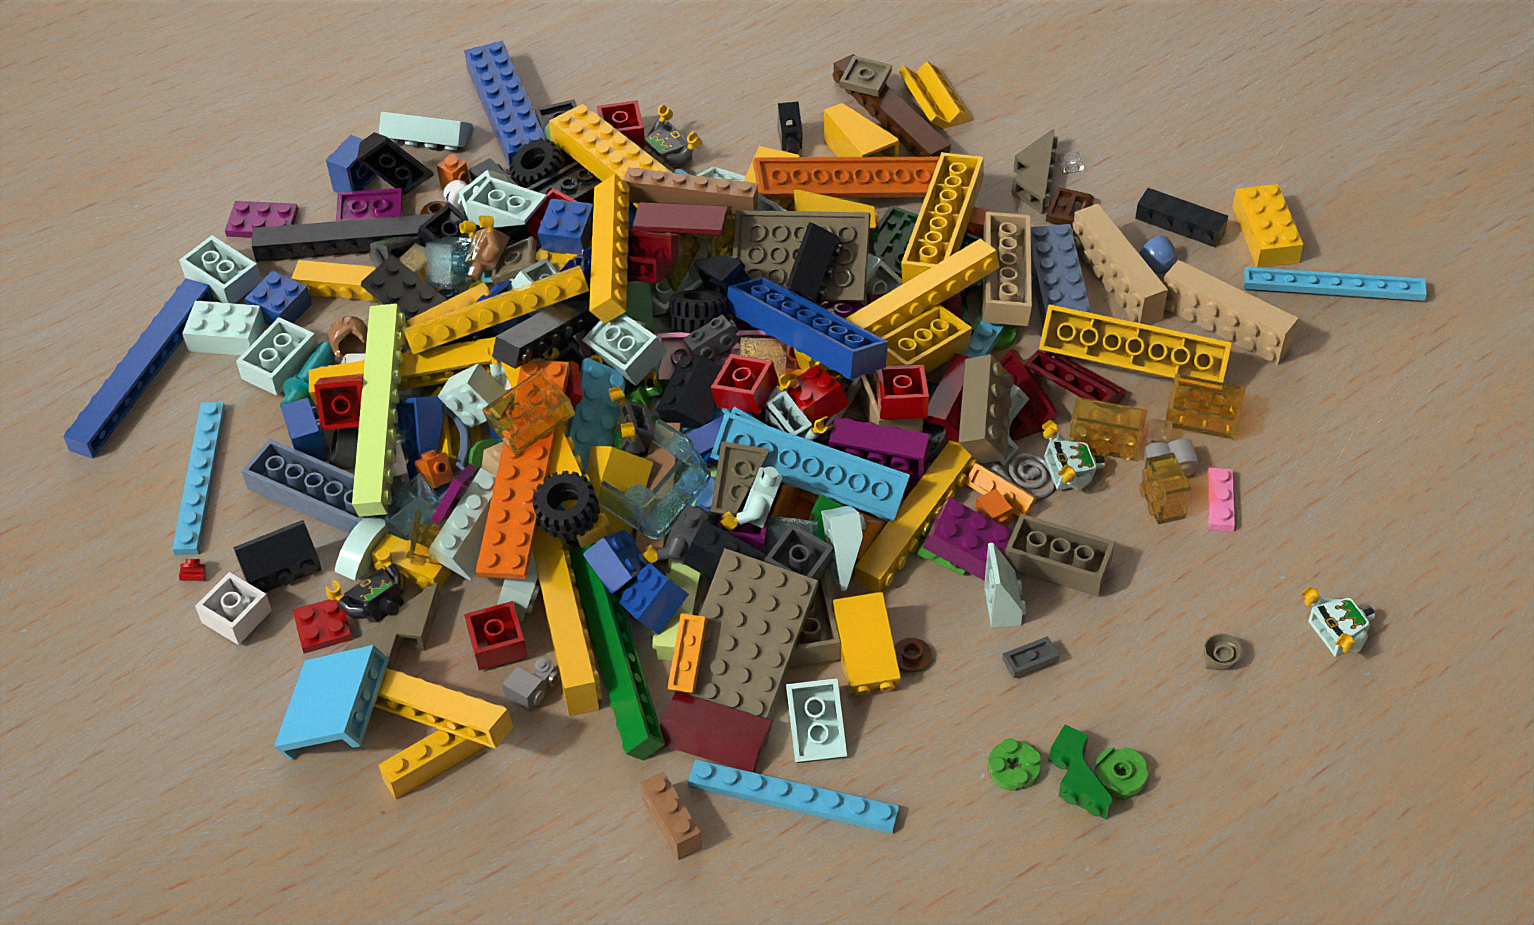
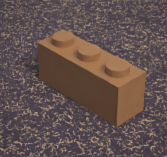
[640,771,702,860]

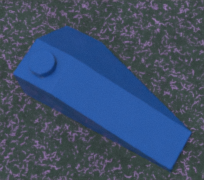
[396,396,444,493]

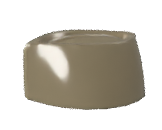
[1204,633,1242,670]

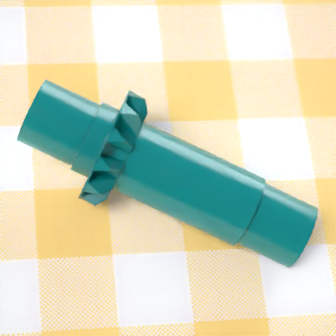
[280,342,336,407]

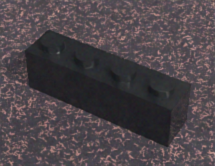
[1135,188,1228,248]

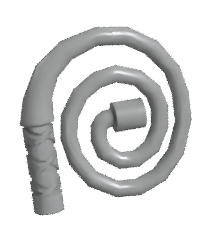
[991,453,1055,500]

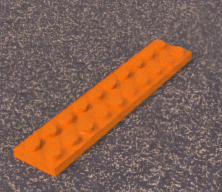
[753,157,940,199]
[475,360,570,580]

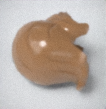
[328,316,368,359]

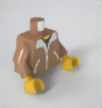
[459,215,510,281]

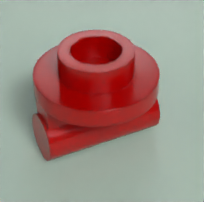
[179,559,206,581]

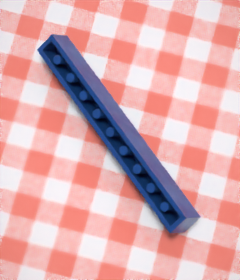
[63,278,213,459]

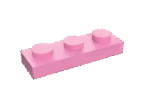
[1207,468,1235,532]

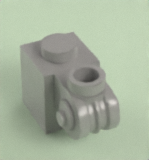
[502,658,560,712]

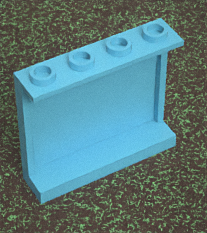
[274,645,389,760]

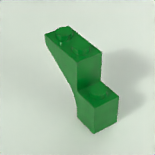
[1049,724,1112,819]

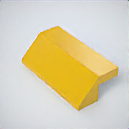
[898,61,973,129]

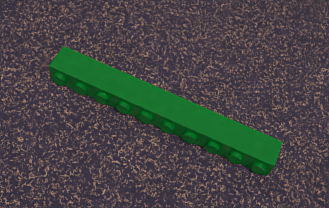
[569,541,665,760]

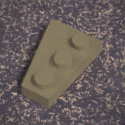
[710,441,770,517]

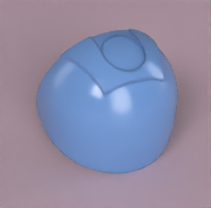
[1139,236,1177,274]

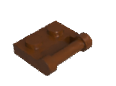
[1046,187,1094,229]

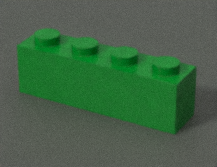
[623,281,654,334]

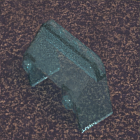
[599,418,711,539]

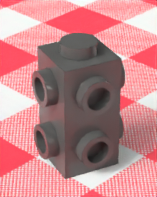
[683,314,740,360]

